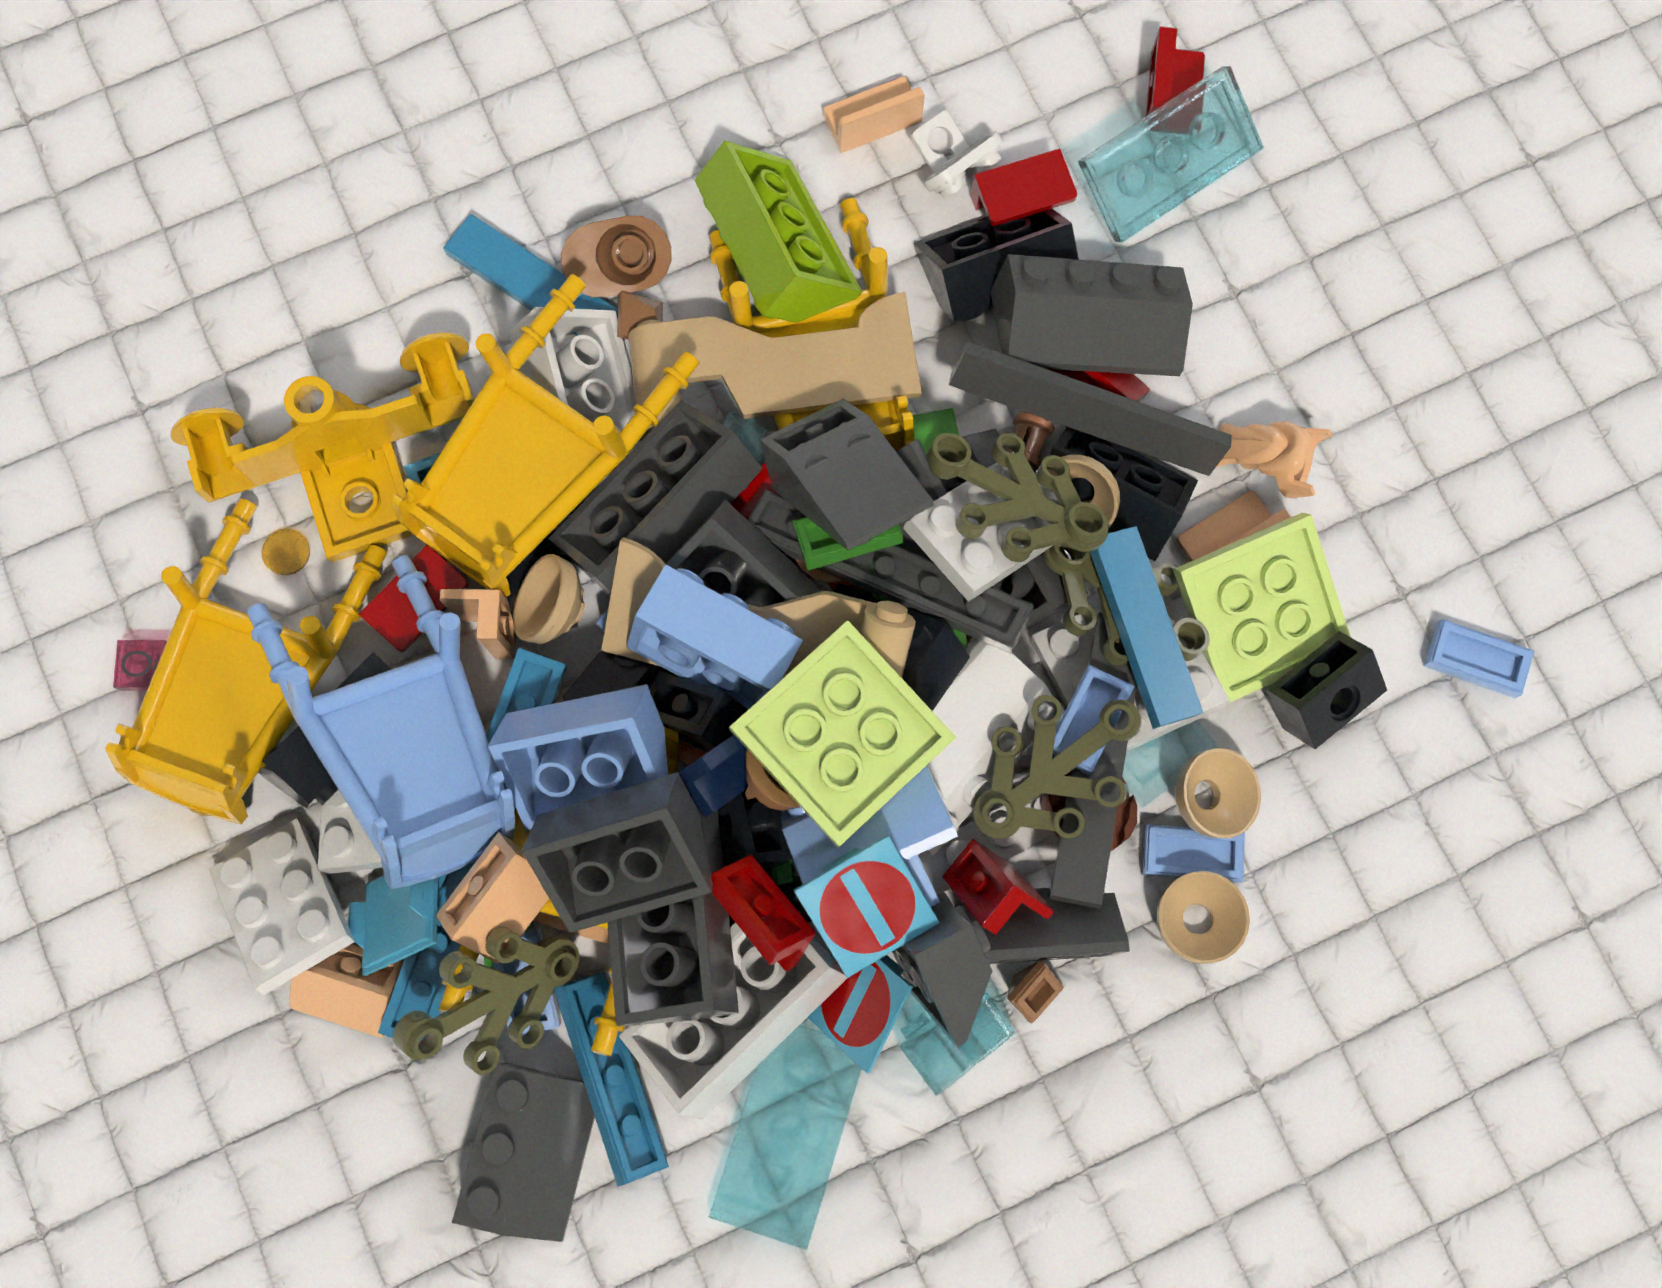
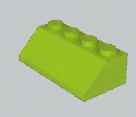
[694,140,862,323]

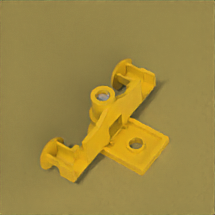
[171,332,475,563]

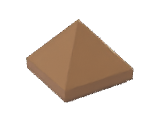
[617,292,663,340]
[1007,960,1064,1024]

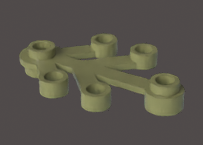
[927,433,1108,562]
[1043,542,1210,666]
[973,695,1142,839]
[393,927,580,1075]

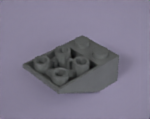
[760,399,934,551]

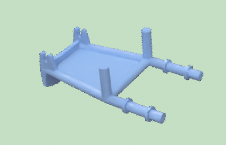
[247,555,515,889]

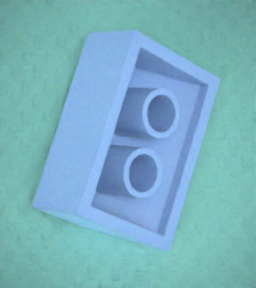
[626,564,803,710]
[488,685,668,831]
[781,765,958,884]

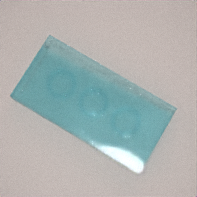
[1078,66,1264,243]
[709,1025,861,1250]

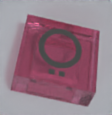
[113,640,167,691]

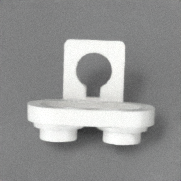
[910,110,1003,199]

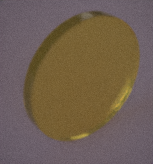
[262,529,310,575]

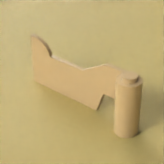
[628,292,922,441]
[601,537,916,679]

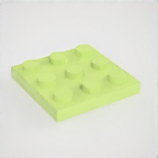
[1173,512,1350,703]
[729,620,956,848]

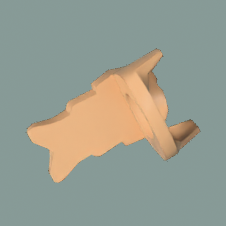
[1216,421,1333,499]

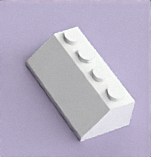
[509,307,641,505]
[926,641,1057,856]
[619,922,847,1119]

